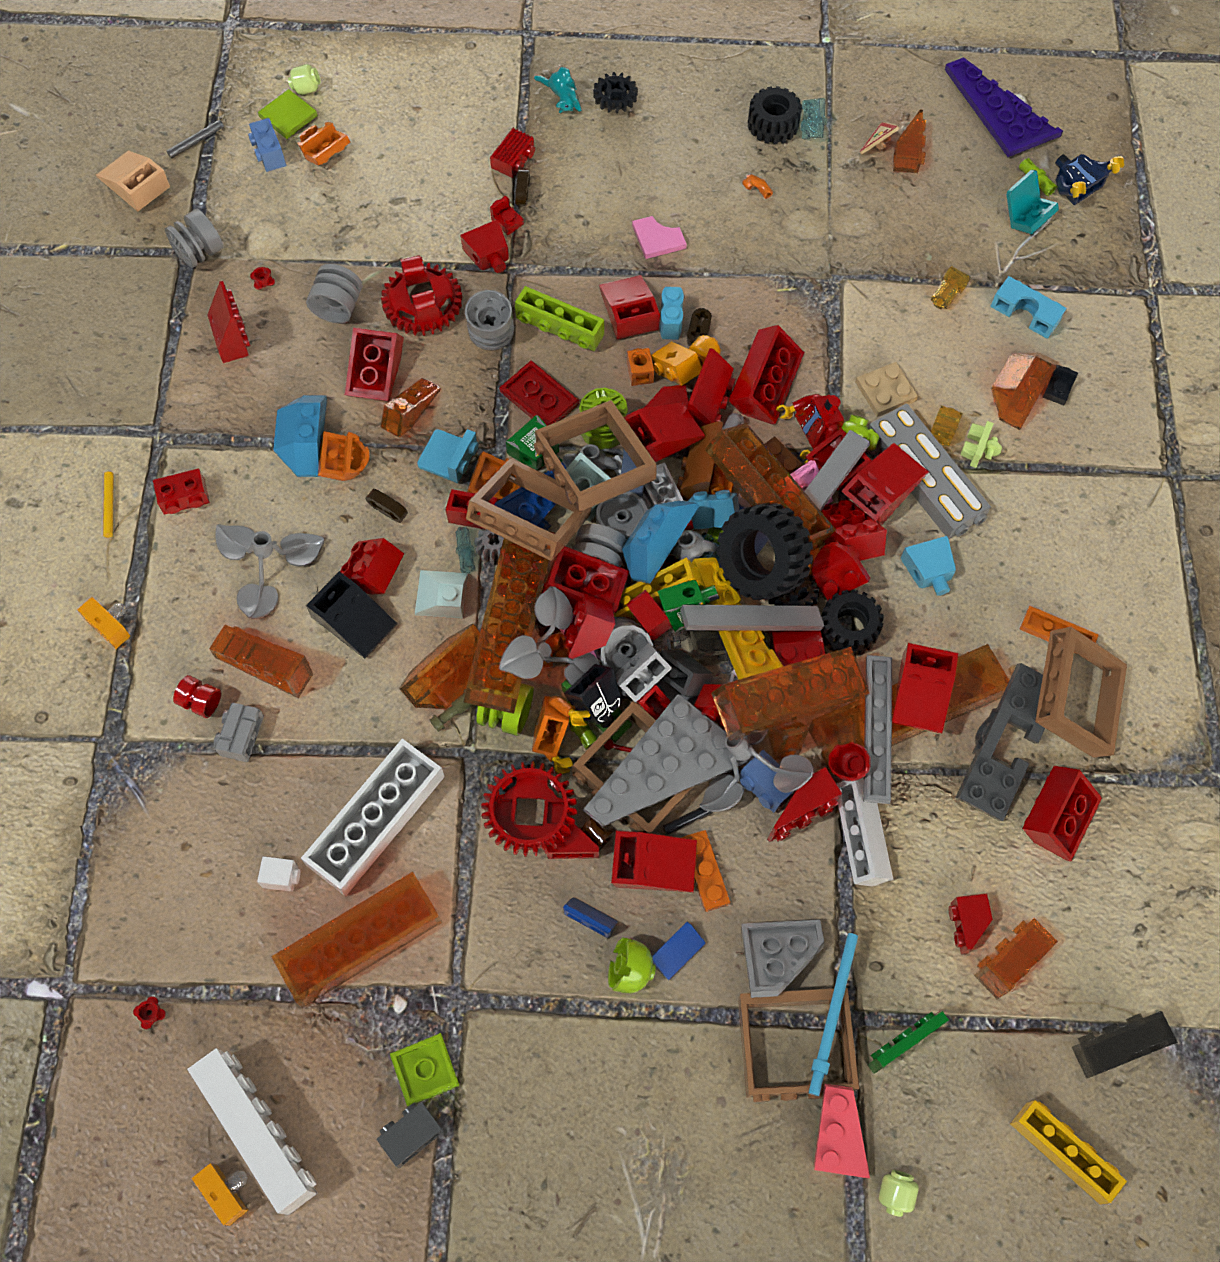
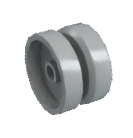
[596,491,648,540]
[572,524,627,568]
[594,616,653,674]

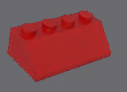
[729,325,805,425]

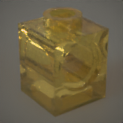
[931,405,963,447]

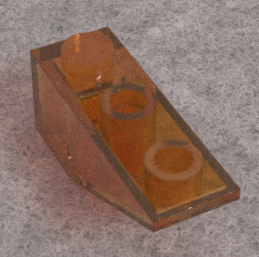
[893,109,926,173]
[380,378,441,437]

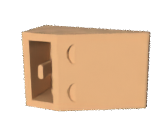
[96,150,170,212]

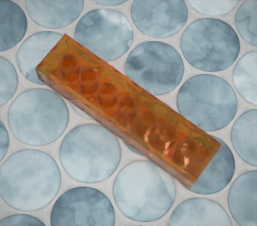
[464,530,555,714]

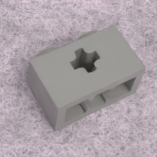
[615,643,672,703]

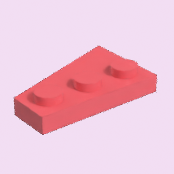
[814,1083,870,1179]

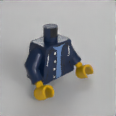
[1055,154,1125,205]

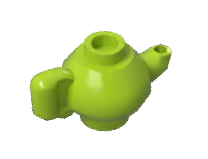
[842,414,879,451]

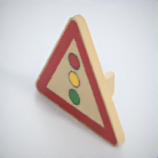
[859,122,899,155]

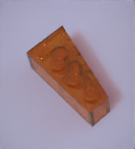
[209,625,313,698]

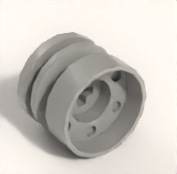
[165,208,224,268]
[306,264,363,323]
[465,290,514,350]

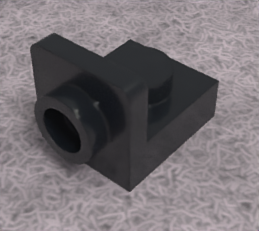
[1042,365,1078,406]

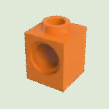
[627,348,654,386]

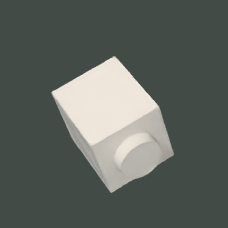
[257,857,301,892]

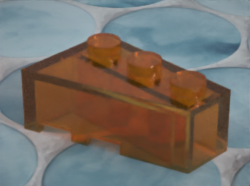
[974,918,1058,999]

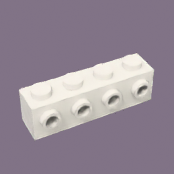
[837,778,893,886]

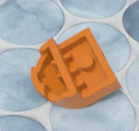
[297,122,350,166]
[318,431,369,481]
[467,451,521,501]

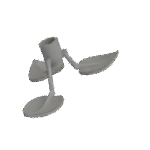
[215,524,324,619]
[499,586,600,685]
[699,714,814,812]

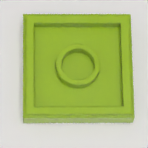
[258,89,318,139]
[390,1033,460,1107]

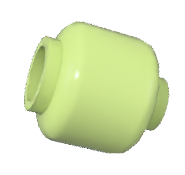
[288,64,321,95]
[879,1170,919,1217]

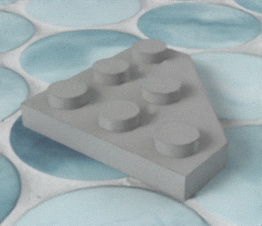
[741,920,824,998]

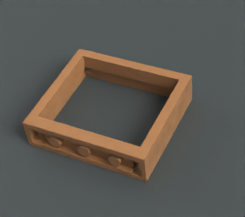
[534,400,656,512]
[466,458,592,561]
[1035,627,1127,758]
[571,701,694,834]
[738,988,859,1102]

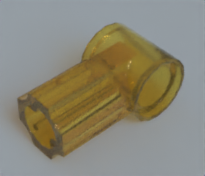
[931,266,971,309]

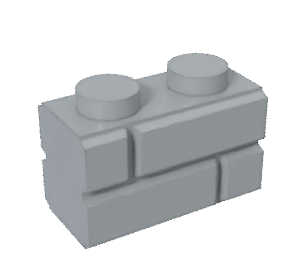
[213,702,264,762]

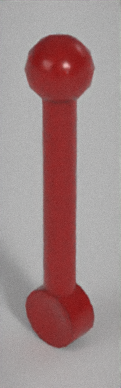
[604,740,633,753]

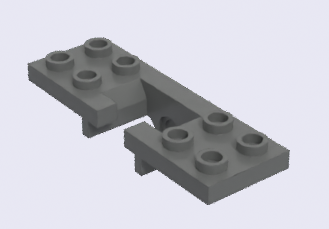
[955,663,1050,821]

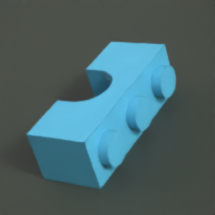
[990,276,1067,339]

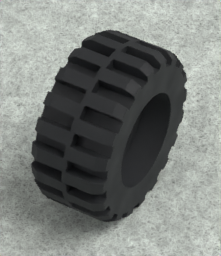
[717,503,813,600]

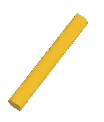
[103,471,114,538]

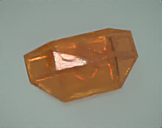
[991,352,1059,430]
[399,624,489,709]

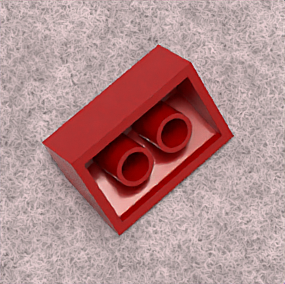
[687,348,736,427]
[1022,766,1102,862]

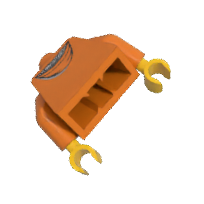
[532,696,590,774]

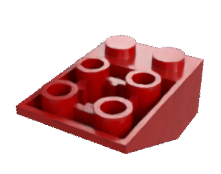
[599,275,660,340]
[207,281,251,363]
[624,402,705,463]
[842,443,929,526]
[813,500,887,561]
[892,643,959,734]
[767,767,842,842]
[611,831,697,893]

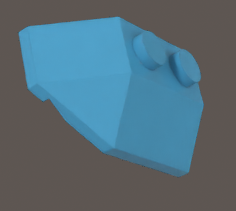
[273,395,327,477]
[622,501,699,584]

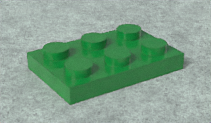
[867,1011,949,1074]

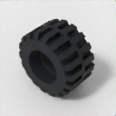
[748,86,802,144]
[821,590,884,657]

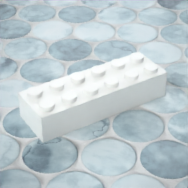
[301,739,445,897]
[187,1048,317,1215]

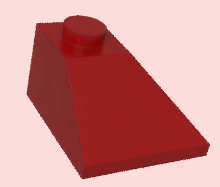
[805,428,872,491]

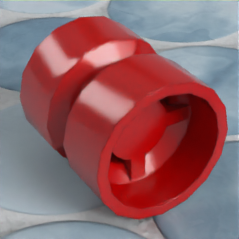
[173,675,222,718]

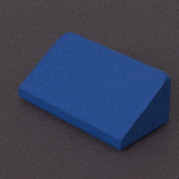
[563,897,618,938]
[652,921,706,981]

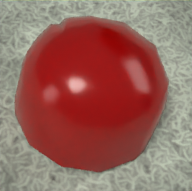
[828,742,871,781]

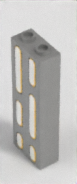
[868,403,991,539]

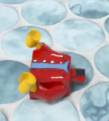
[776,394,844,464]

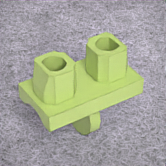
[960,421,1002,468]

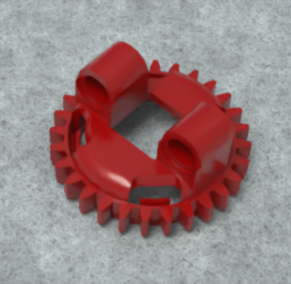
[381,255,463,336]
[481,761,577,857]

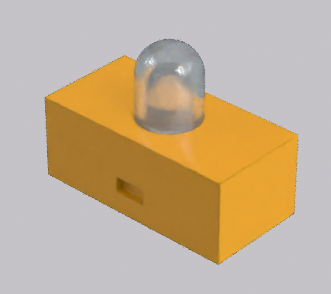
[77,597,131,649]
[191,1163,249,1226]

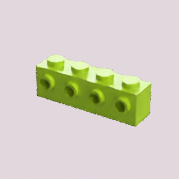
[515,286,604,352]

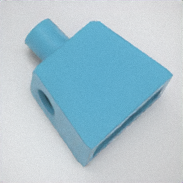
[901,536,956,596]

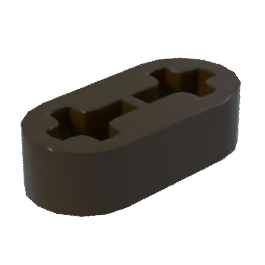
[515,169,530,206]
[687,308,712,346]
[365,489,408,523]

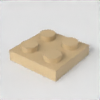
[855,362,918,417]

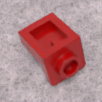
[490,196,524,236]

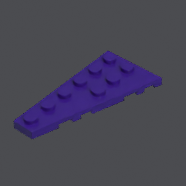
[945,57,1063,157]

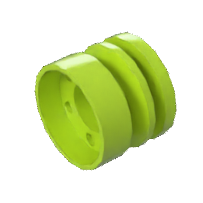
[579,388,628,449]
[476,674,534,736]

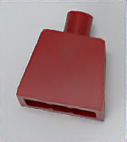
[460,219,509,273]

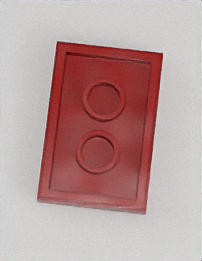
[499,360,579,426]

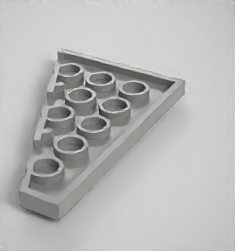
[583,694,754,827]

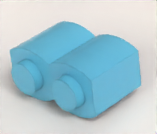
[660,287,684,340]
[687,490,740,529]

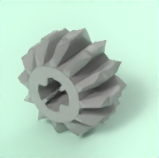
[474,529,515,565]

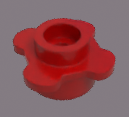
[250,267,275,290]
[133,996,166,1030]

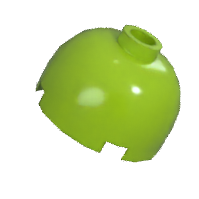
[608,937,656,994]

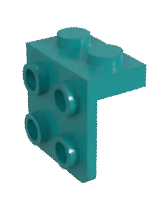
[1006,170,1059,234]

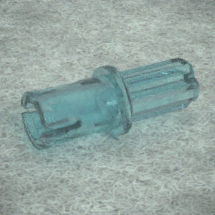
[455,527,476,573]

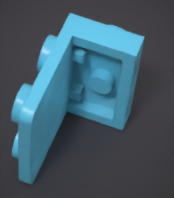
[417,429,479,483]

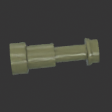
[429,685,480,732]

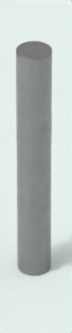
[167,120,224,158]

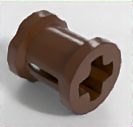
[581,818,614,850]

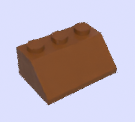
[677,421,723,501]

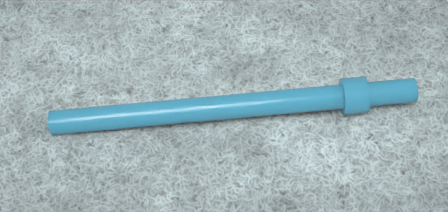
[808,933,858,1096]

